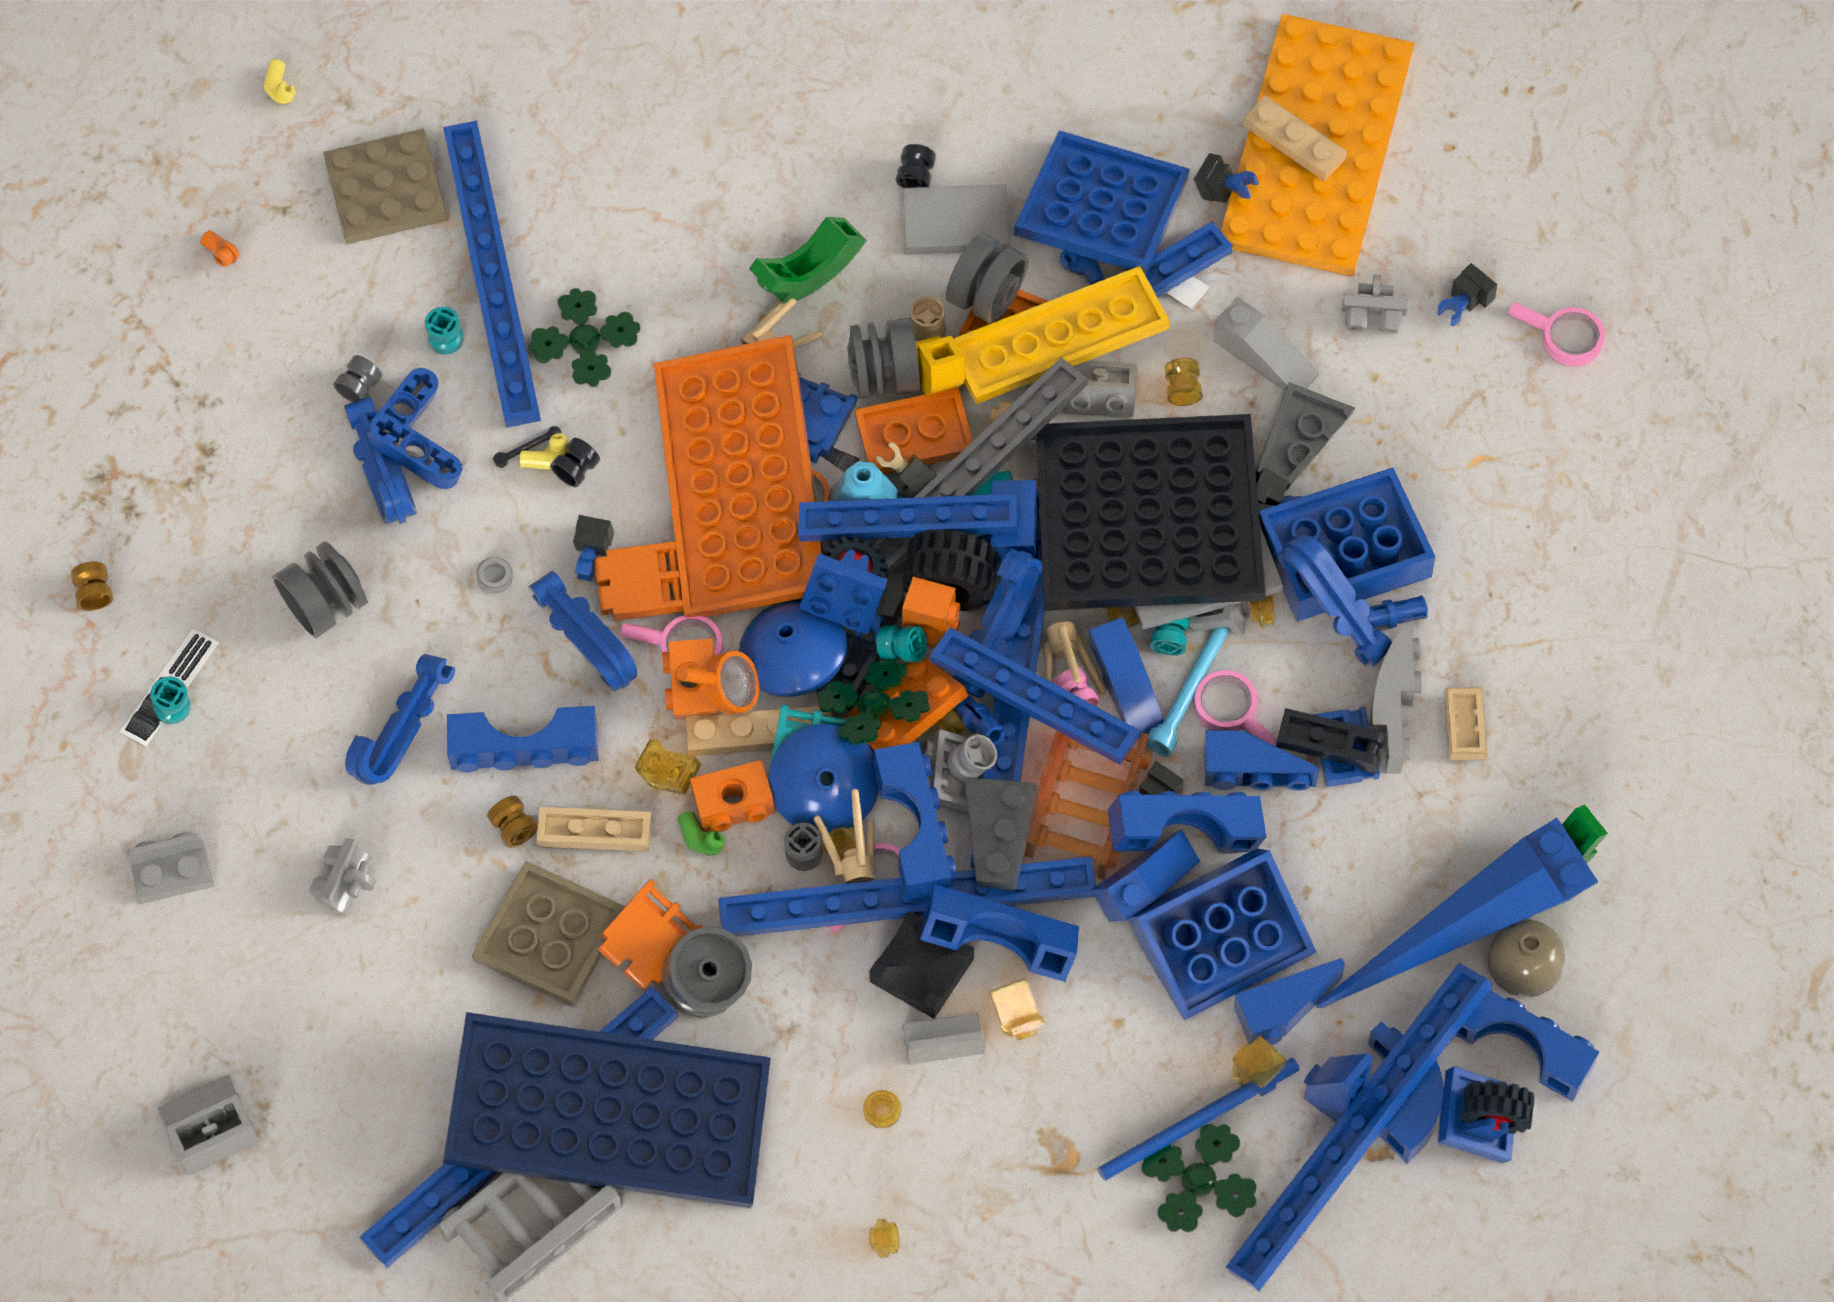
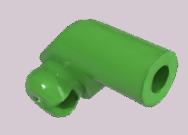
[677,811,725,856]

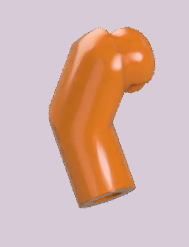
[200,230,239,267]

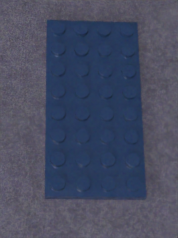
[443,1012,771,1209]

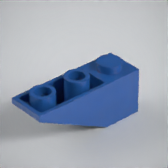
[1204,730,1319,791]

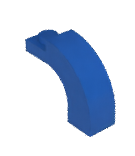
[1368,1021,1444,1164]

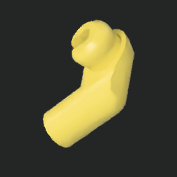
[263,59,295,104]
[520,433,568,470]

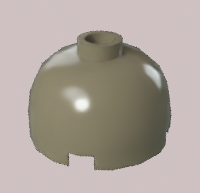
[1488,919,1565,997]

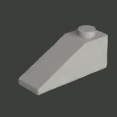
[1213,297,1319,391]

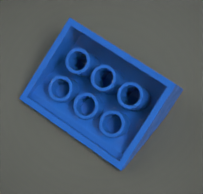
[1259,467,1435,622]
[1128,848,1317,1020]

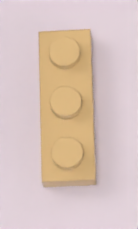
[1243,96,1347,182]
[536,807,652,852]

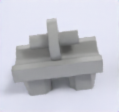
[1342,274,1408,333]
[309,838,376,916]

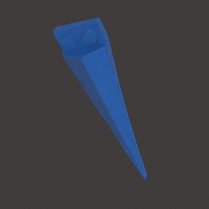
[1316,817,1599,1008]

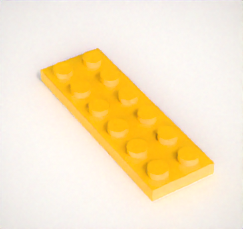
[953,266,1170,404]

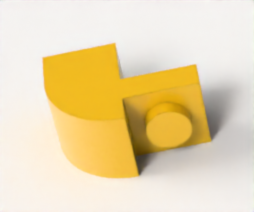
[915,335,965,395]

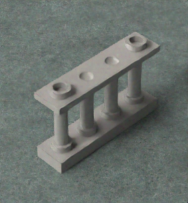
[438,1173,622,1302]

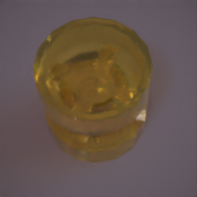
[1164,358,1203,406]

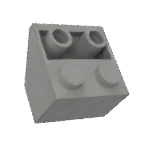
[158,1075,259,1176]

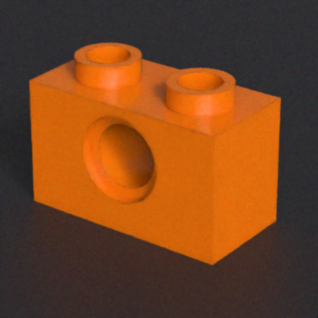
[902,577,961,649]
[662,638,719,720]
[690,760,775,832]

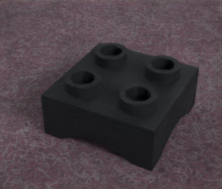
[869,911,974,1019]

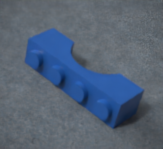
[447,706,599,773]
[873,742,956,900]
[1107,791,1267,852]
[920,884,1079,982]
[1455,988,1600,1102]

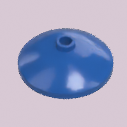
[739,599,848,697]
[768,724,879,835]

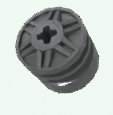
[847,318,920,399]
[272,541,368,639]

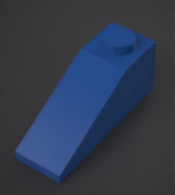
[1090,830,1200,922]
[1233,958,1345,1048]
[1303,1053,1373,1122]

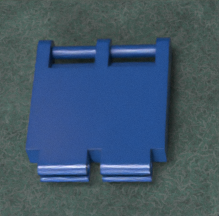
[798,372,858,463]

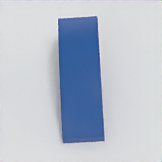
[1088,617,1164,738]

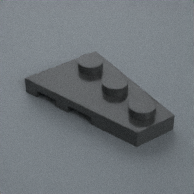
[1256,382,1355,490]
[965,777,1039,891]

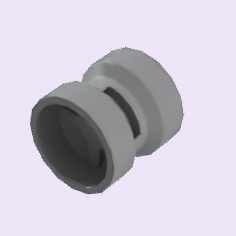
[948,734,997,781]

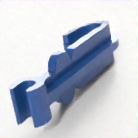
[344,397,417,524]
[1278,534,1392,666]
[952,549,1043,699]
[528,571,637,693]
[345,654,455,785]

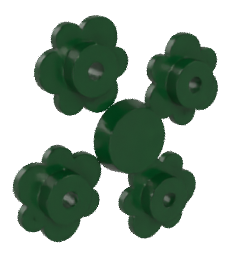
[528,288,641,387]
[817,659,930,745]
[1142,1124,1257,1232]

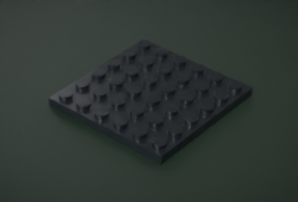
[1036,414,1265,611]

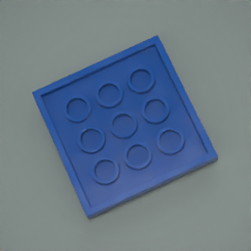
[1013,130,1190,275]

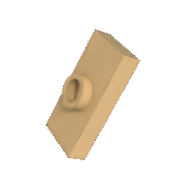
[1444,687,1487,760]

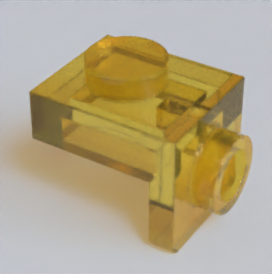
[635,739,702,795]
[988,978,1045,1040]
[1231,1036,1287,1088]

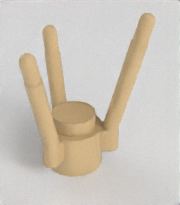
[740,298,823,348]
[1043,621,1106,695]
[814,789,876,884]

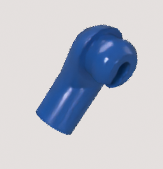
[1060,250,1105,285]

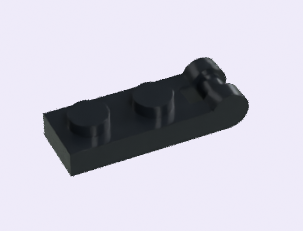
[1276,708,1386,773]

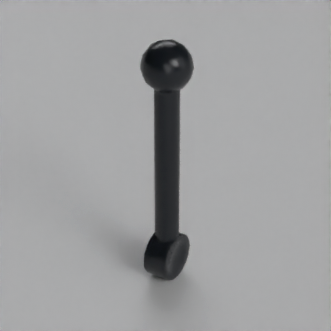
[493,426,562,468]

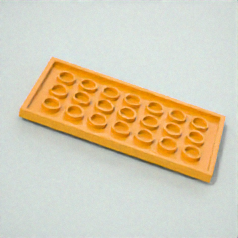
[1221,14,1415,277]

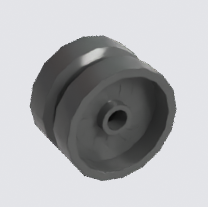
[946,233,1028,324]
[661,926,752,1018]

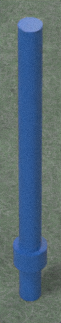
[1097,1058,1300,1181]

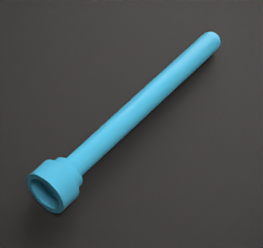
[1144,627,1230,757]

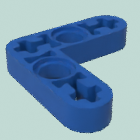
[367,368,462,489]

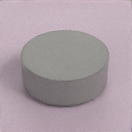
[476,557,513,594]

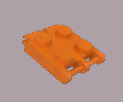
[594,542,684,621]
[597,879,703,990]

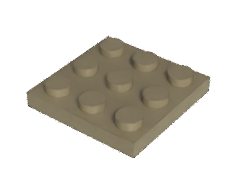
[323,128,447,244]
[472,861,625,1007]

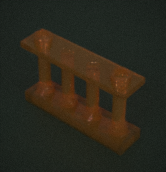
[1024,731,1153,880]

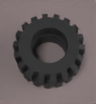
[902,530,998,611]

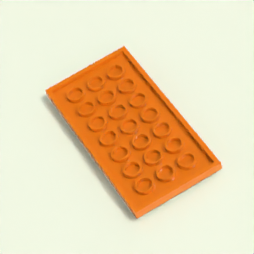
[653,335,824,621]

